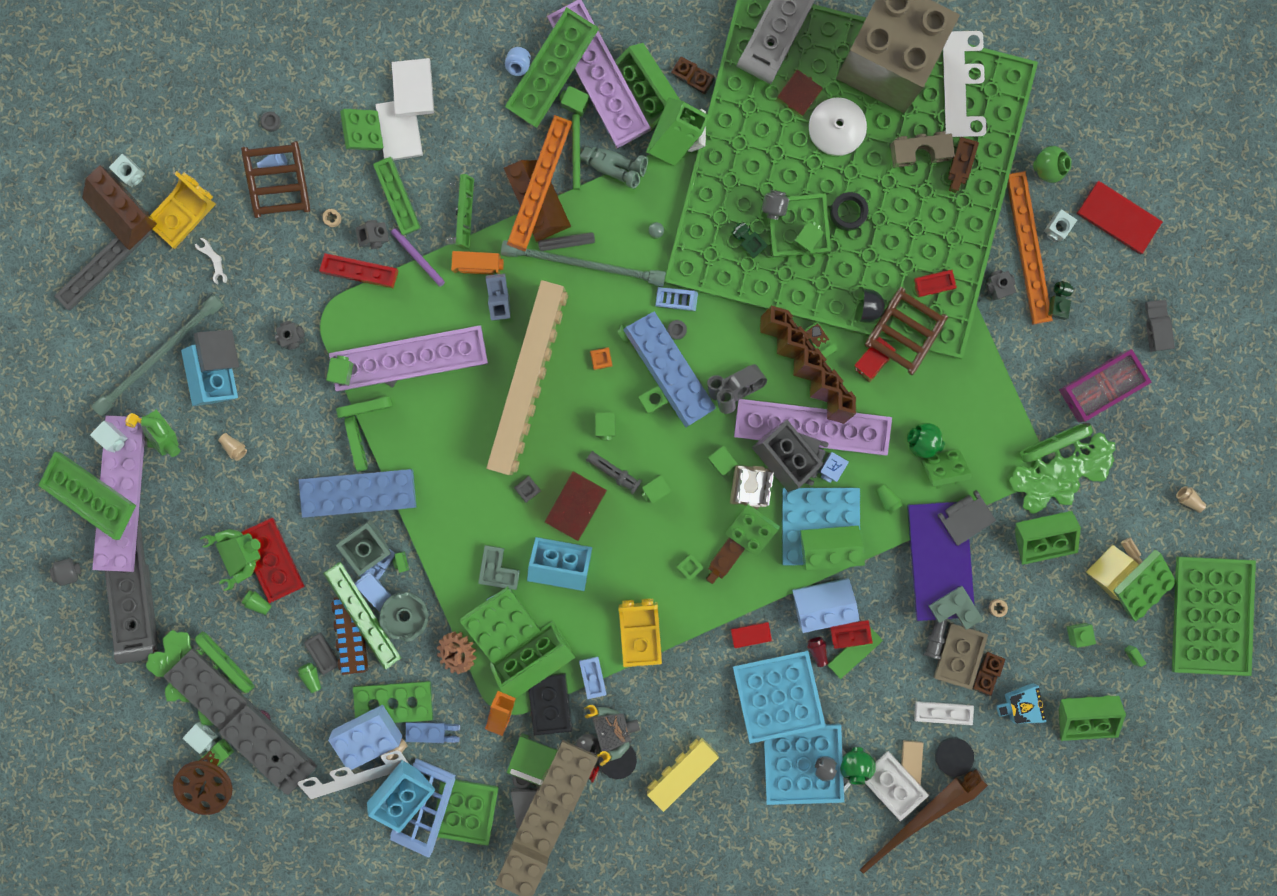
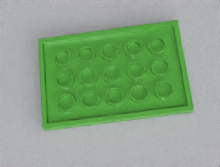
[1172,556,1256,676]

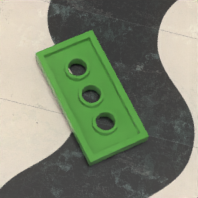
[353,681,433,723]

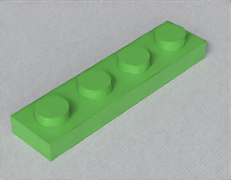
[373,157,421,236]

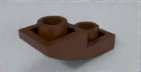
[671,57,715,95]
[972,652,1005,696]

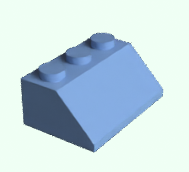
[792,578,860,633]

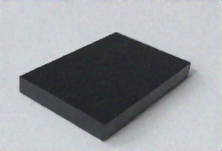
[529,673,573,736]

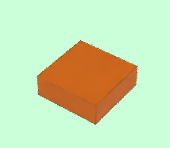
[590,347,613,370]

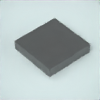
[194,330,240,372]

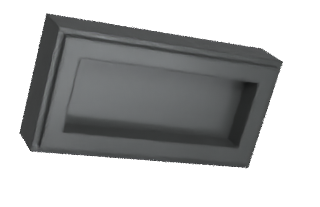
[304,632,338,675]

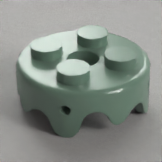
[379,592,429,642]

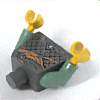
[584,705,640,766]

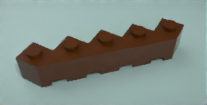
[760,305,856,424]

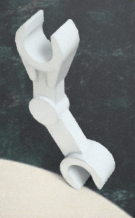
[195,238,227,284]

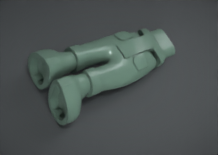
[580,147,648,189]

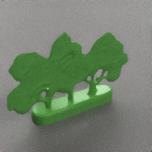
[1009,423,1116,514]
[146,630,254,726]

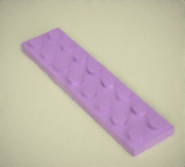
[547,0,651,148]
[329,325,488,392]
[734,399,892,456]
[92,416,145,572]

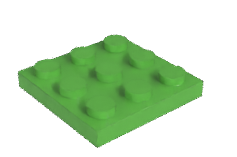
[769,193,831,257]
[1113,550,1176,622]
[460,586,541,664]
[434,779,499,846]

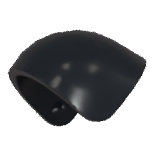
[860,288,885,323]

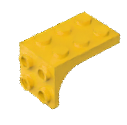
[150,171,216,249]
[618,599,662,667]

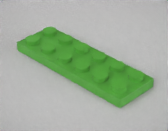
[505,7,599,128]
[38,452,136,540]

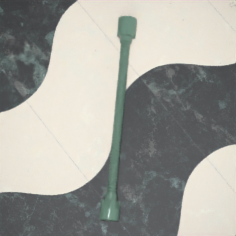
[501,240,666,287]
[91,294,224,416]

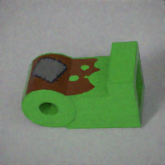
[804,322,838,358]
[198,739,235,774]

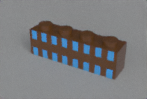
[331,596,369,675]

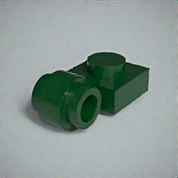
[731,222,768,259]
[1048,281,1073,320]

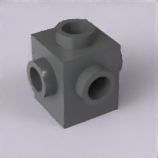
[356,220,389,249]
[985,270,1016,301]
[275,321,305,350]

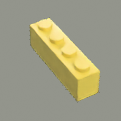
[647,738,719,812]

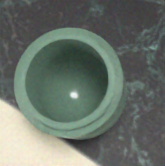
[649,222,664,239]

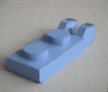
[405,722,460,743]

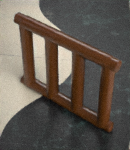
[241,141,311,218]
[864,287,948,375]

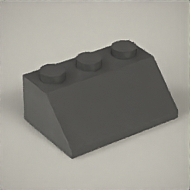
[752,420,823,492]

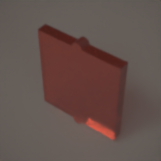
[777,69,823,116]

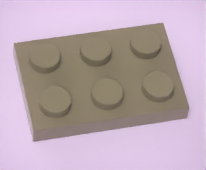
[933,623,988,690]

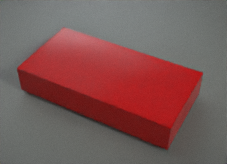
[914,270,957,298]
[731,622,772,648]

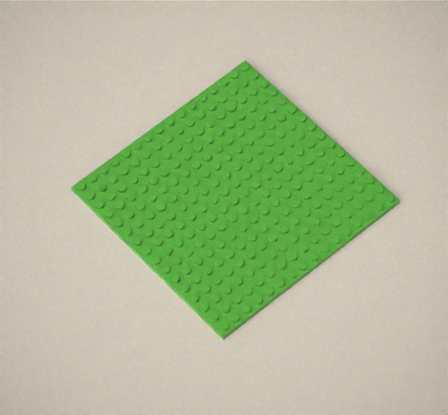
[664,0,1038,359]

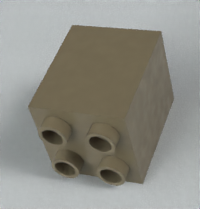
[836,0,960,113]

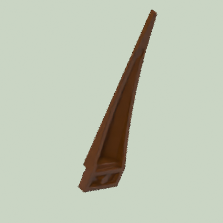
[860,769,988,874]

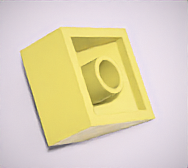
[1086,545,1139,600]

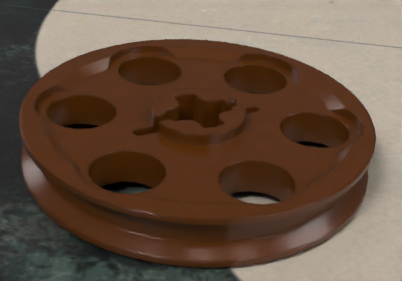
[173,761,233,815]

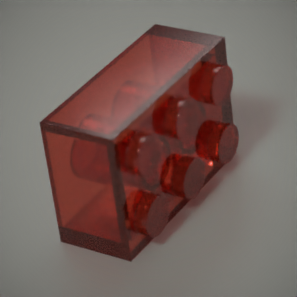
[545,471,607,541]

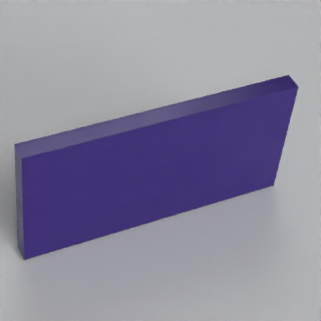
[907,502,975,621]

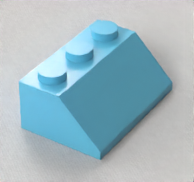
[181,345,238,406]
[527,537,592,591]
[367,760,435,833]

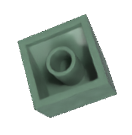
[336,519,391,576]

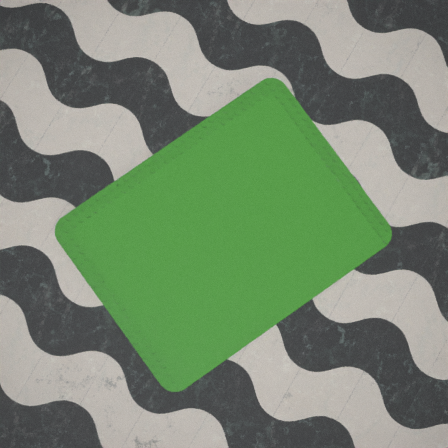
[320,150,1042,715]

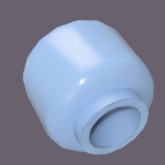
[505,47,531,76]

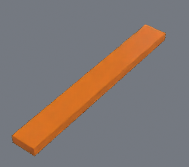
[507,115,572,251]
[1007,171,1053,325]

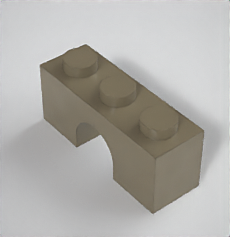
[890,131,955,168]

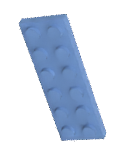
[623,311,716,428]
[299,469,417,518]

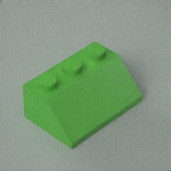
[1015,511,1081,565]
[800,526,865,570]
[1058,695,1126,741]

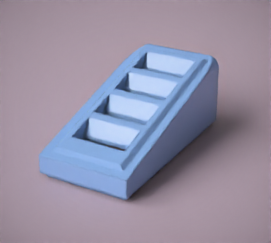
[655,287,698,311]

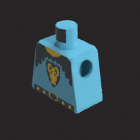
[997,683,1046,724]

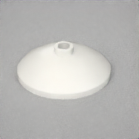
[809,98,867,156]

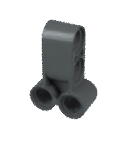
[707,364,767,414]

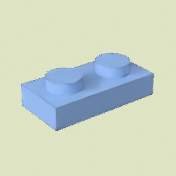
[579,656,607,699]

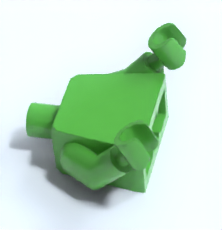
[200,529,260,591]

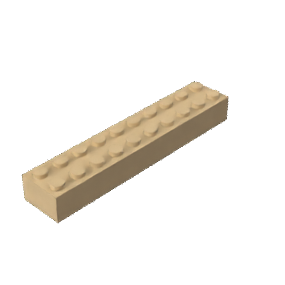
[486,280,568,475]

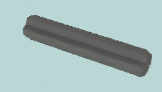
[538,232,595,251]

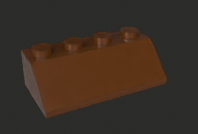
[504,160,571,242]
[82,165,157,250]

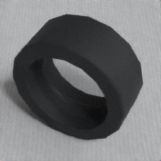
[830,192,869,231]

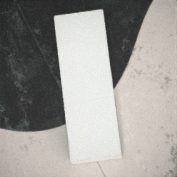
[914,701,974,725]

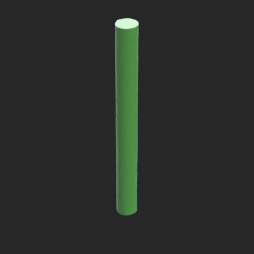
[572,114,580,190]

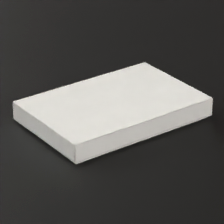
[392,58,434,117]
[376,101,423,161]
[865,751,929,821]

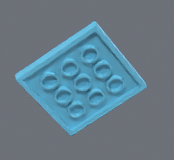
[782,488,860,565]
[733,651,826,744]
[764,724,844,805]

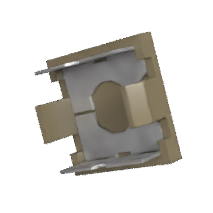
[730,465,774,510]

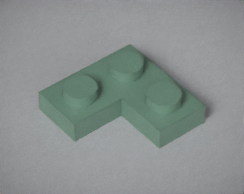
[478,545,520,590]
[928,586,983,630]

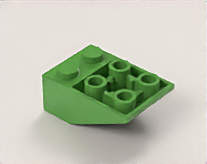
[646,97,710,166]

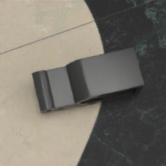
[1145,300,1175,352]

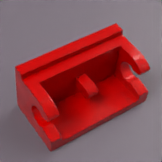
[854,337,896,383]
[830,620,873,649]

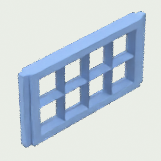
[390,758,456,857]

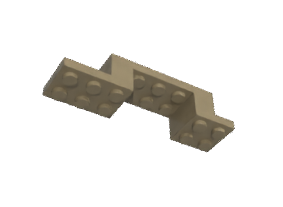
[495,740,598,896]

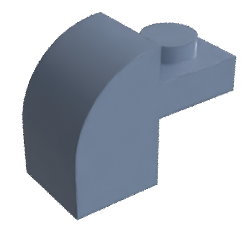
[486,274,511,320]

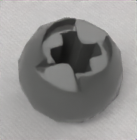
[576,734,600,755]
[815,756,837,781]

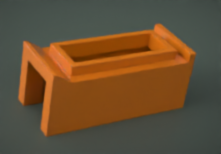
[451,251,504,275]
[485,691,516,736]

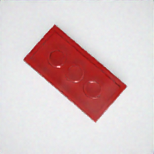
[1076,181,1163,255]
[241,518,305,603]

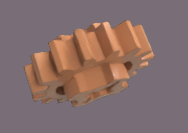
[437,631,476,674]

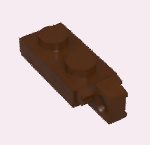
[948,137,979,193]
[706,537,745,584]

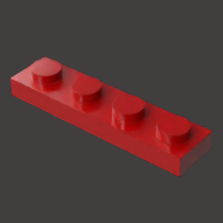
[319,253,398,289]

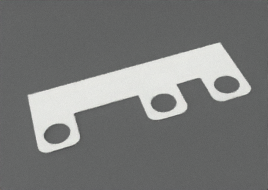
[943,31,986,137]
[298,751,409,799]

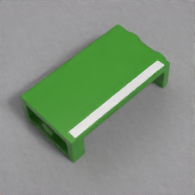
[507,733,557,785]

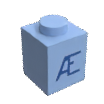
[818,452,848,483]

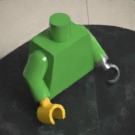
[125,409,181,457]

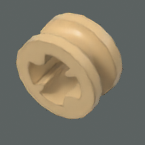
[323,209,341,227]
[989,599,1008,617]

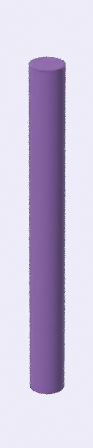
[391,228,445,287]

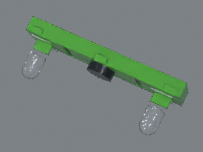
[444,174,474,249]

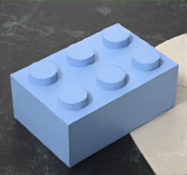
[328,705,402,770]

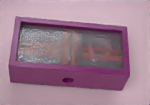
[1059,349,1152,423]

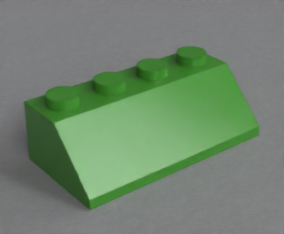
[615,43,681,131]
[489,621,576,698]

